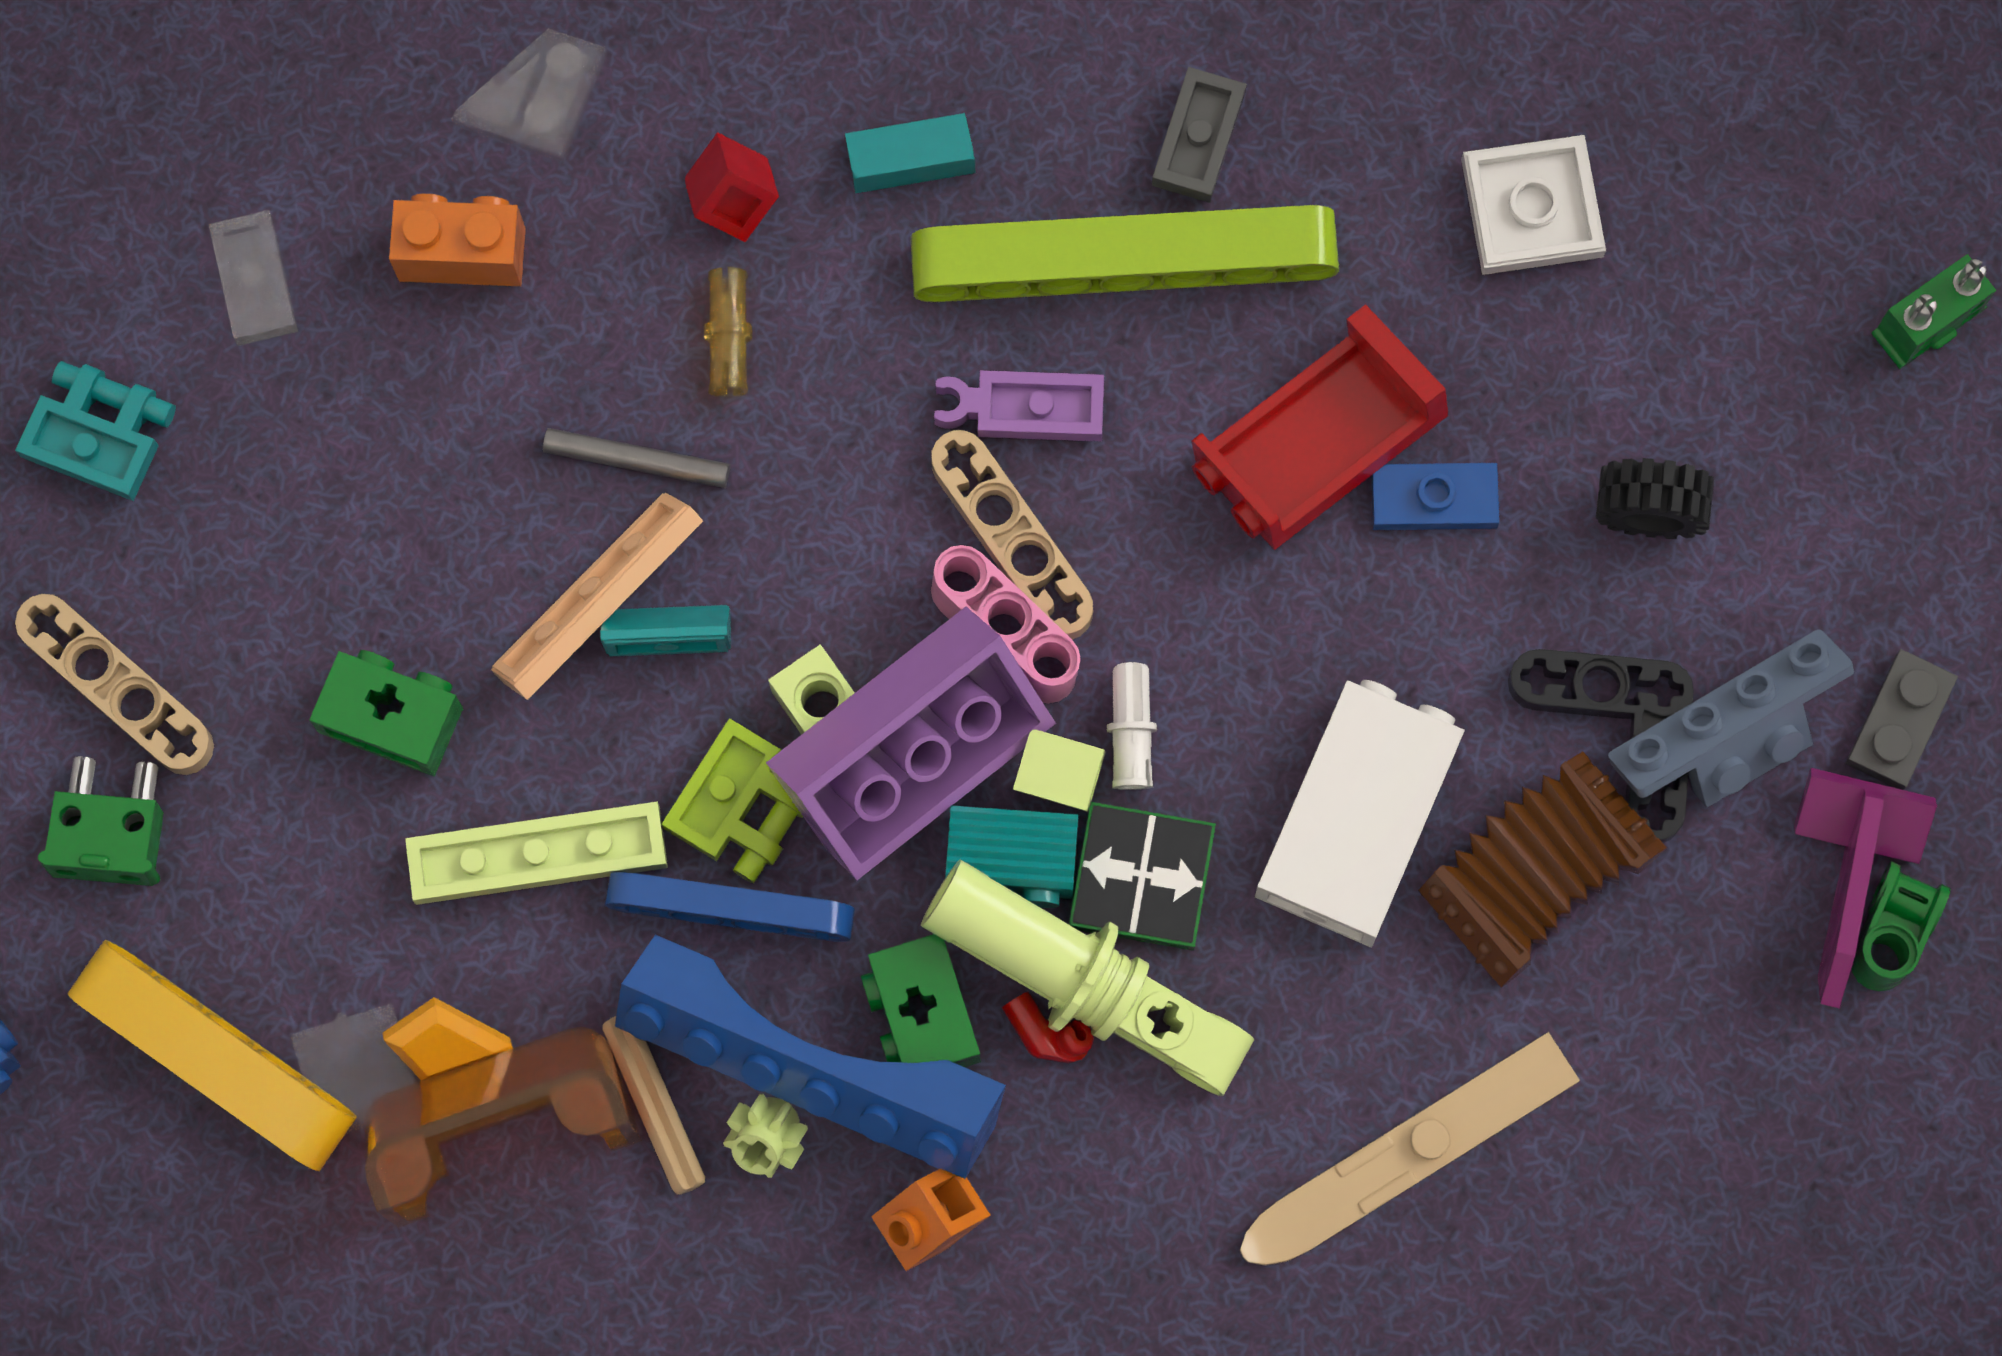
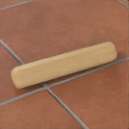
[603,1016,705,1195]

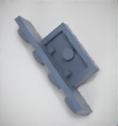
[1608,630,1854,808]

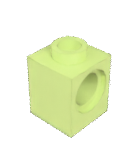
[768,644,855,735]

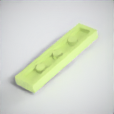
[405,801,668,905]

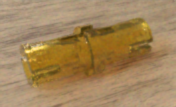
[704,267,752,396]

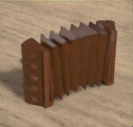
[1418,751,1667,988]

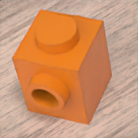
[871,1169,991,1271]

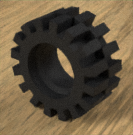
[1596,458,1714,539]

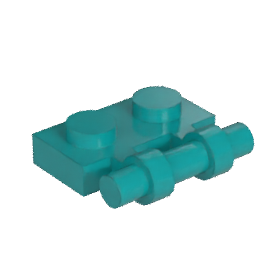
[15,361,176,501]

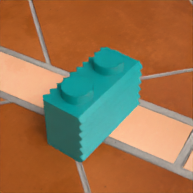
[945,806,1078,908]

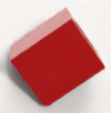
[685,132,779,242]

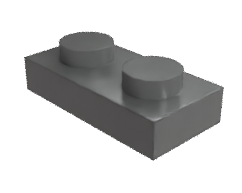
[1152,67,1247,203]
[1845,649,1958,790]

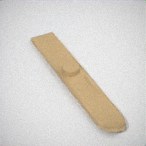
[1240,1032,1580,1266]

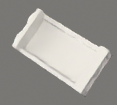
[1255,680,1465,948]

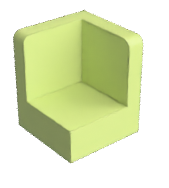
[1013,730,1106,812]

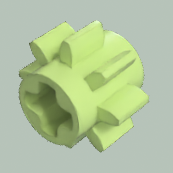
[723,1094,808,1178]

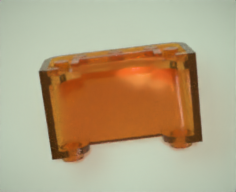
[364,1027,643,1227]

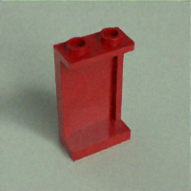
[1191,304,1448,550]

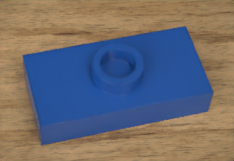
[1371,463,1499,530]

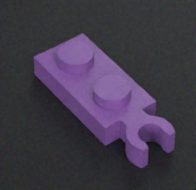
[934,370,1104,441]

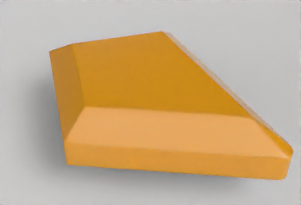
[382,997,513,1082]

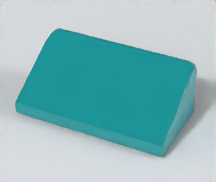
[845,113,976,193]
[600,605,731,657]

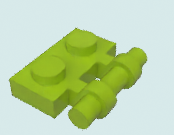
[661,718,803,884]

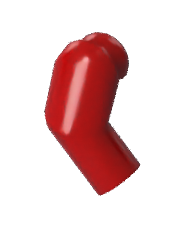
[1002,991,1094,1063]

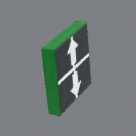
[1069,802,1216,951]

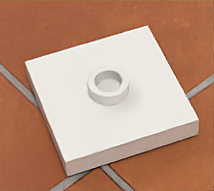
[1461,135,1606,275]

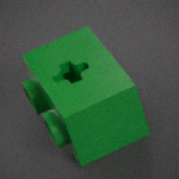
[309,650,463,777]
[861,934,981,1067]

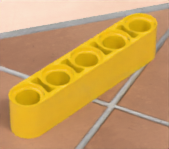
[67,940,357,1172]

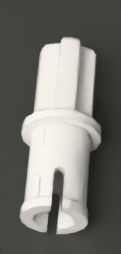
[1107,662,1157,790]

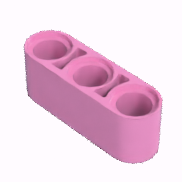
[931,545,1081,704]

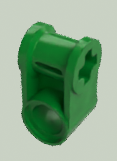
[1851,861,1951,991]

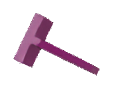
[1794,768,1937,1008]

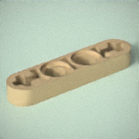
[932,430,1093,640]
[15,594,214,775]

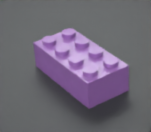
[766,606,1056,880]

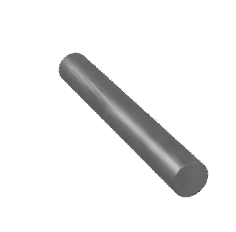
[543,428,730,488]

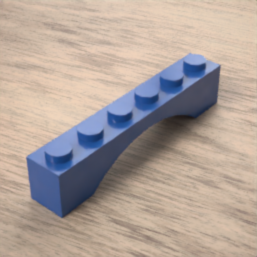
[615,934,1006,1179]

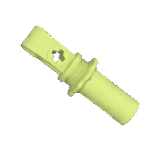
[921,859,1254,1096]

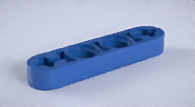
[605,872,855,942]

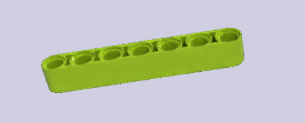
[911,205,1339,302]

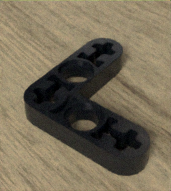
[1508,649,1694,843]

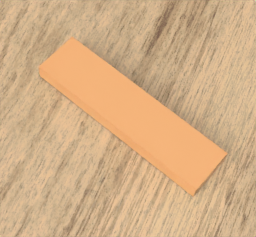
[491,493,703,700]

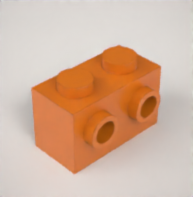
[389,194,526,286]

